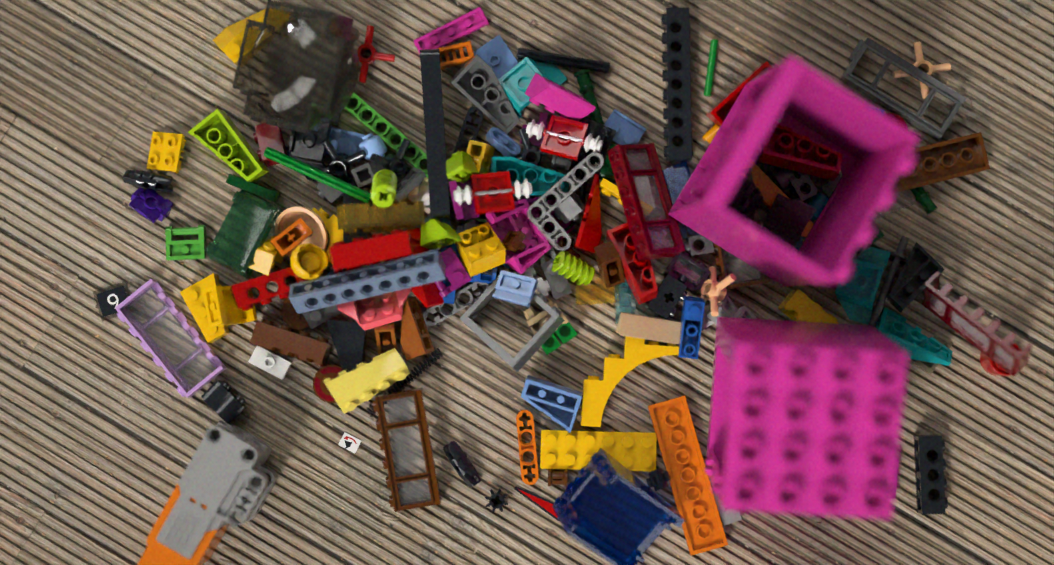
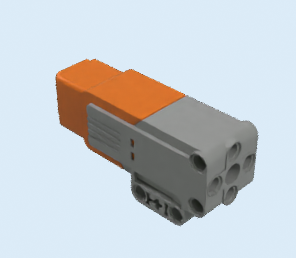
[137,420,278,565]

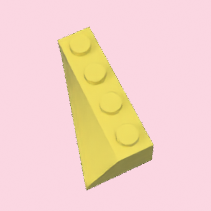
[323,348,410,414]

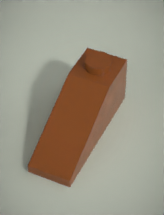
[400,296,435,360]

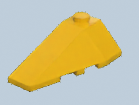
[212,2,293,68]

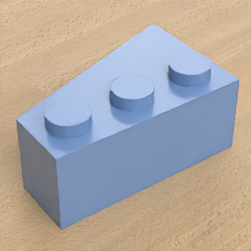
[521,375,583,433]

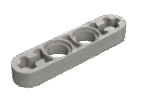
[423,282,489,326]

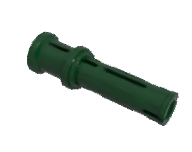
[573,69,605,125]

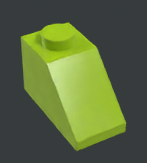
[446,151,479,183]
[420,219,461,250]

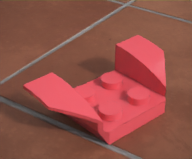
[337,288,412,331]

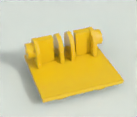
[146,132,186,174]

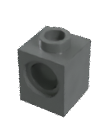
[684,235,714,257]

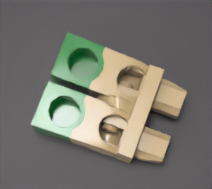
[524,296,578,355]

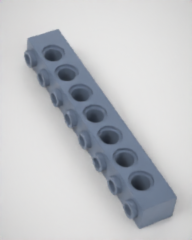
[289,250,446,314]

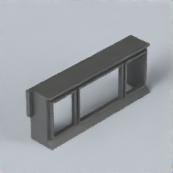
[839,37,966,142]

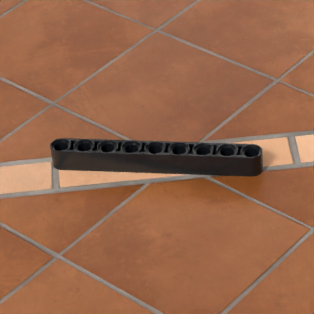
[420,49,450,219]

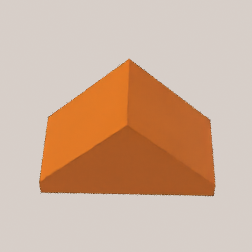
[270,218,313,257]

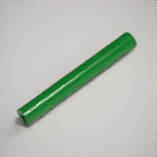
[704,39,718,97]

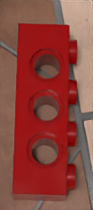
[230,267,308,311]

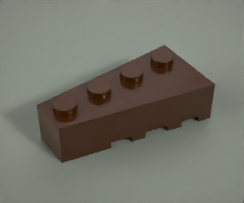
[250,319,333,366]

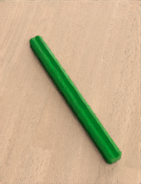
[264,147,371,203]

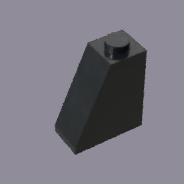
[327,320,367,372]

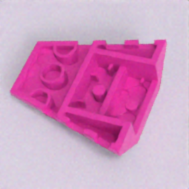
[486,195,575,275]

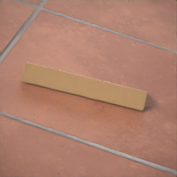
[616,312,681,344]

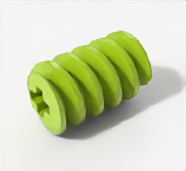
[371,169,397,208]
[551,250,595,286]

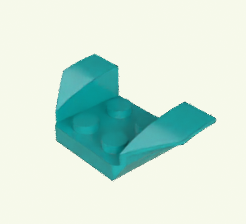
[498,57,568,119]
[835,247,890,325]

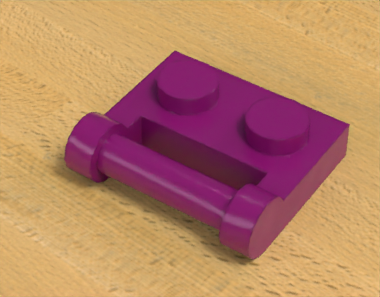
[435,246,472,298]

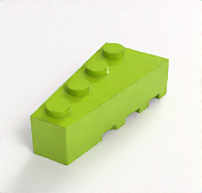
[188,109,269,183]

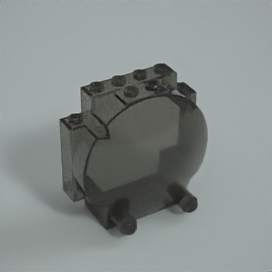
[232,0,360,134]

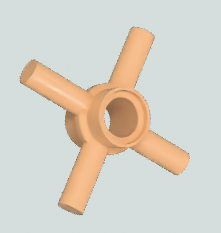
[892,42,951,99]
[699,266,736,317]

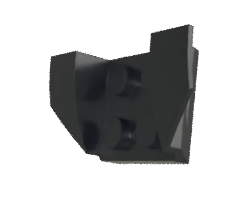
[286,106,342,182]

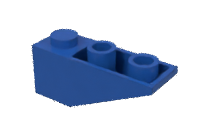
[678,296,705,359]

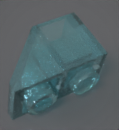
[614,281,636,324]

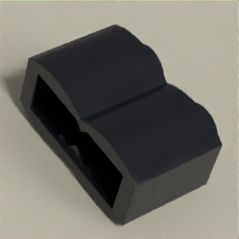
[201,380,247,424]

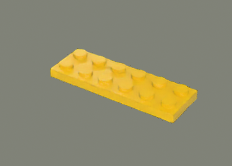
[540,430,657,472]

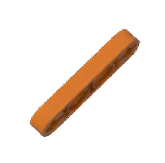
[516,410,539,485]

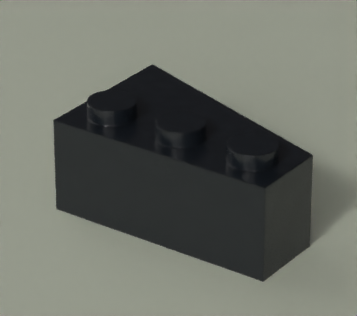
[886,242,945,313]

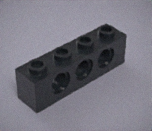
[914,435,948,515]

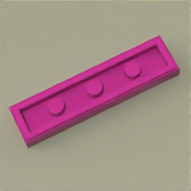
[413,6,489,54]

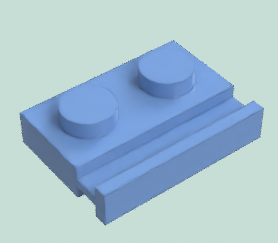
[604,109,646,145]
[326,127,366,162]
[492,270,538,308]

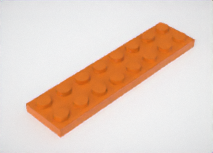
[648,395,728,556]

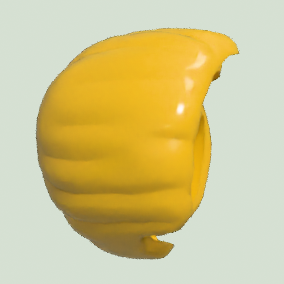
[290,243,329,280]

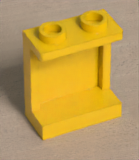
[203,285,257,328]

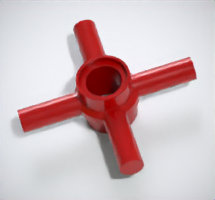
[338,25,395,83]

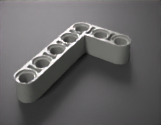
[527,152,604,250]

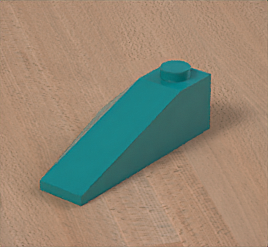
[490,157,569,196]
[875,308,953,366]

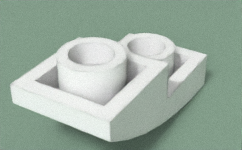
[524,265,551,297]

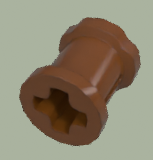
[548,469,568,487]

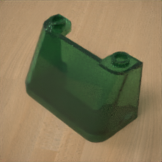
[205,190,284,279]

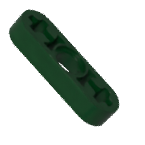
[225,174,281,202]

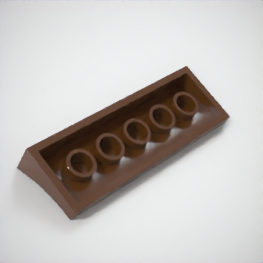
[891,132,990,192]

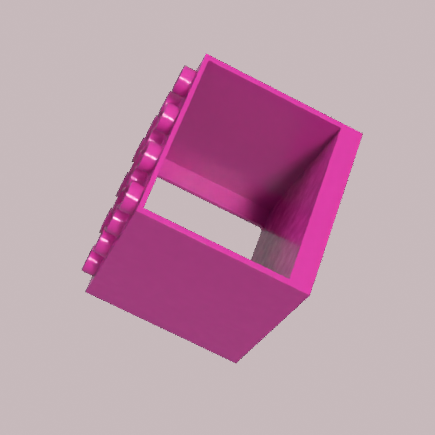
[668,55,919,287]
[705,317,908,519]

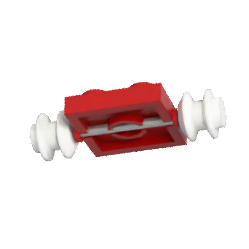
[526,115,603,161]
[453,171,532,214]

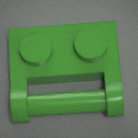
[165,225,206,261]

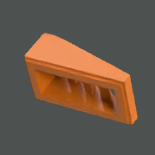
[437,41,475,70]

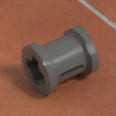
[550,155,572,172]

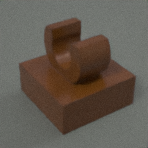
[502,231,526,253]

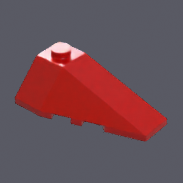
[403,228,444,308]

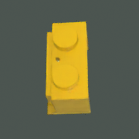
[249,236,284,276]

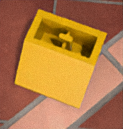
[455,222,506,277]

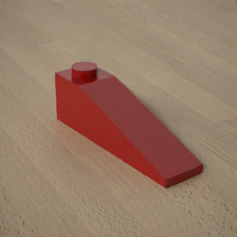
[574,174,604,255]

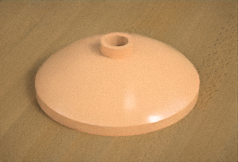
[275,206,328,257]

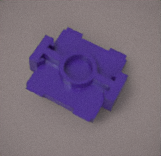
[129,187,173,223]

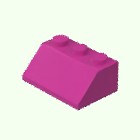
[525,73,596,121]

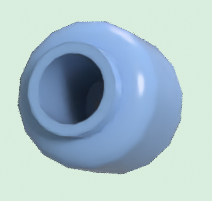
[359,133,387,162]

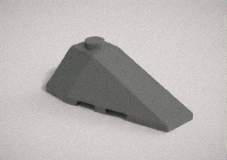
[451,55,520,134]

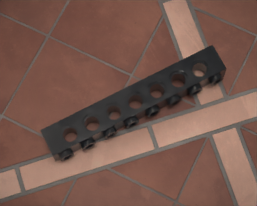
[661,8,692,162]

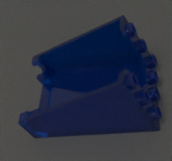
[552,448,685,565]

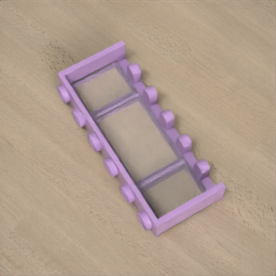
[115,279,227,398]

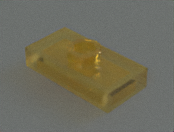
[575,284,615,305]

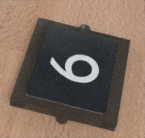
[93,281,135,322]

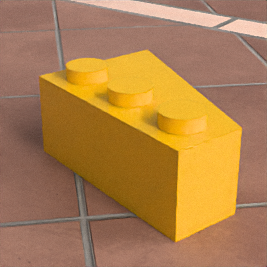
[180,273,229,343]

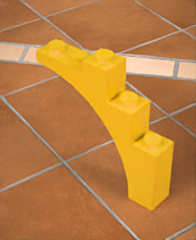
[580,336,679,427]

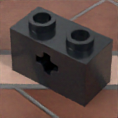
[646,274,688,319]

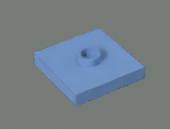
[474,35,518,79]

